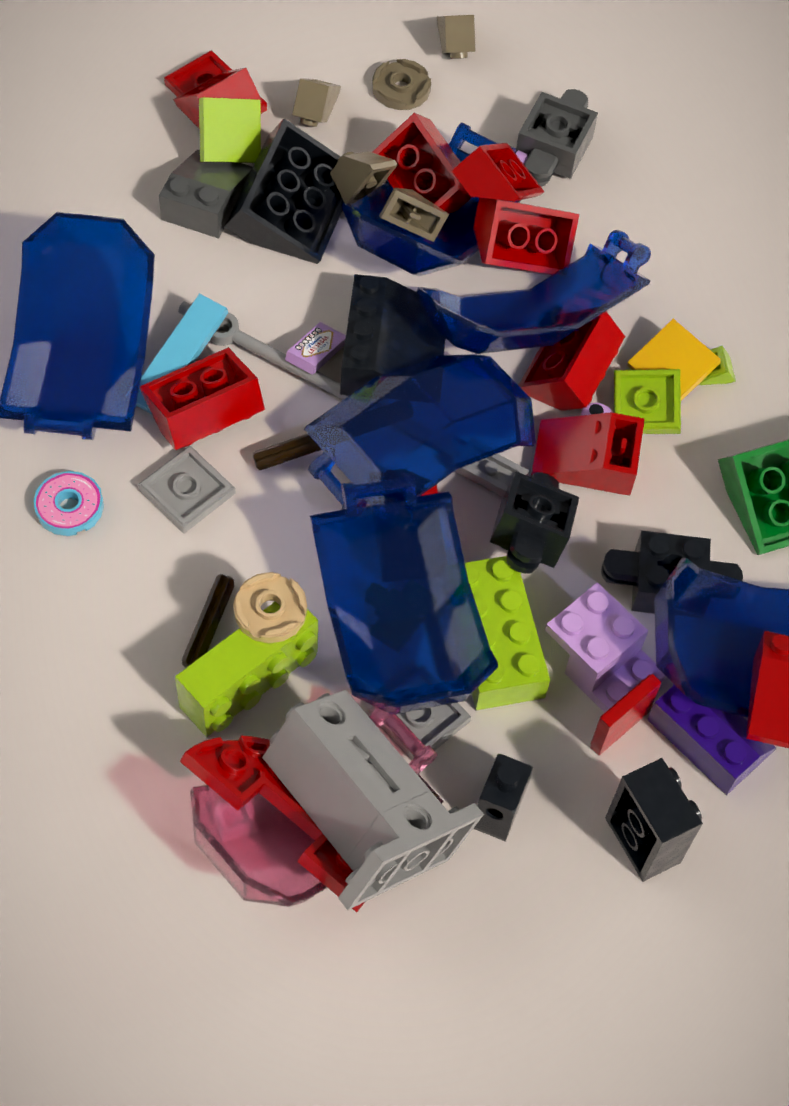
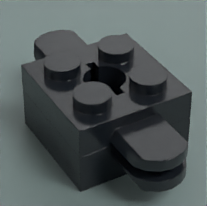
[490,471,579,574]
[601,530,743,619]

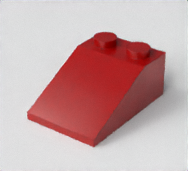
[746,630,789,748]

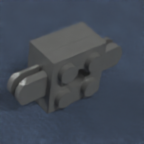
[515,89,598,187]

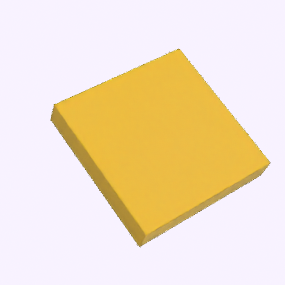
[627,318,721,401]

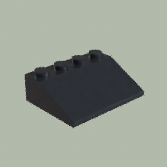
[225,119,345,264]
[340,274,449,405]

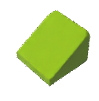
[699,345,736,385]

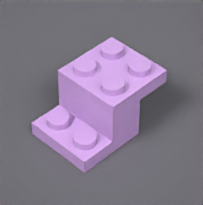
[545,582,667,713]

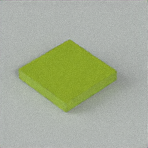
[199,97,261,163]
[614,369,681,434]

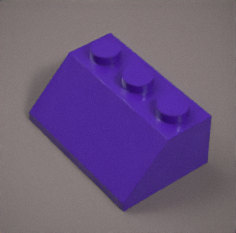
[647,674,776,796]

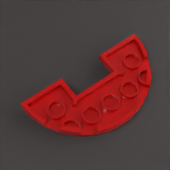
[180,735,365,912]

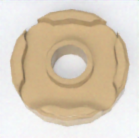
[233,572,307,643]

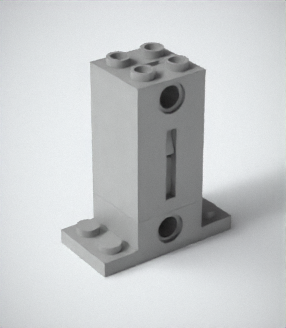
[262,690,484,910]

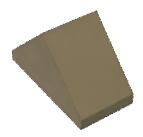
[379,188,449,242]

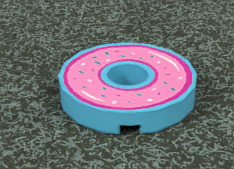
[33,471,104,536]

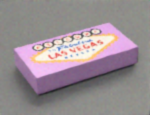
[285,322,346,375]

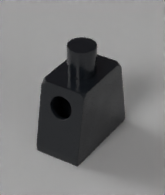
[473,753,533,842]

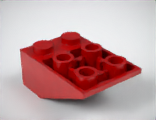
[531,412,645,496]

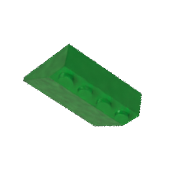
[717,439,789,555]

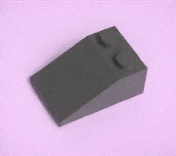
[159,149,253,239]

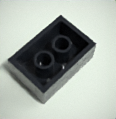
[605,758,703,882]

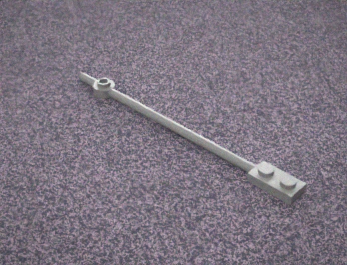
[178,301,529,497]

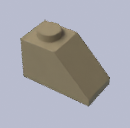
[437,15,475,59]
[292,78,341,127]
[330,151,397,204]

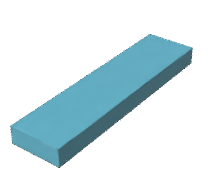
[127,293,228,414]

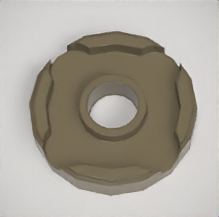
[372,59,431,110]

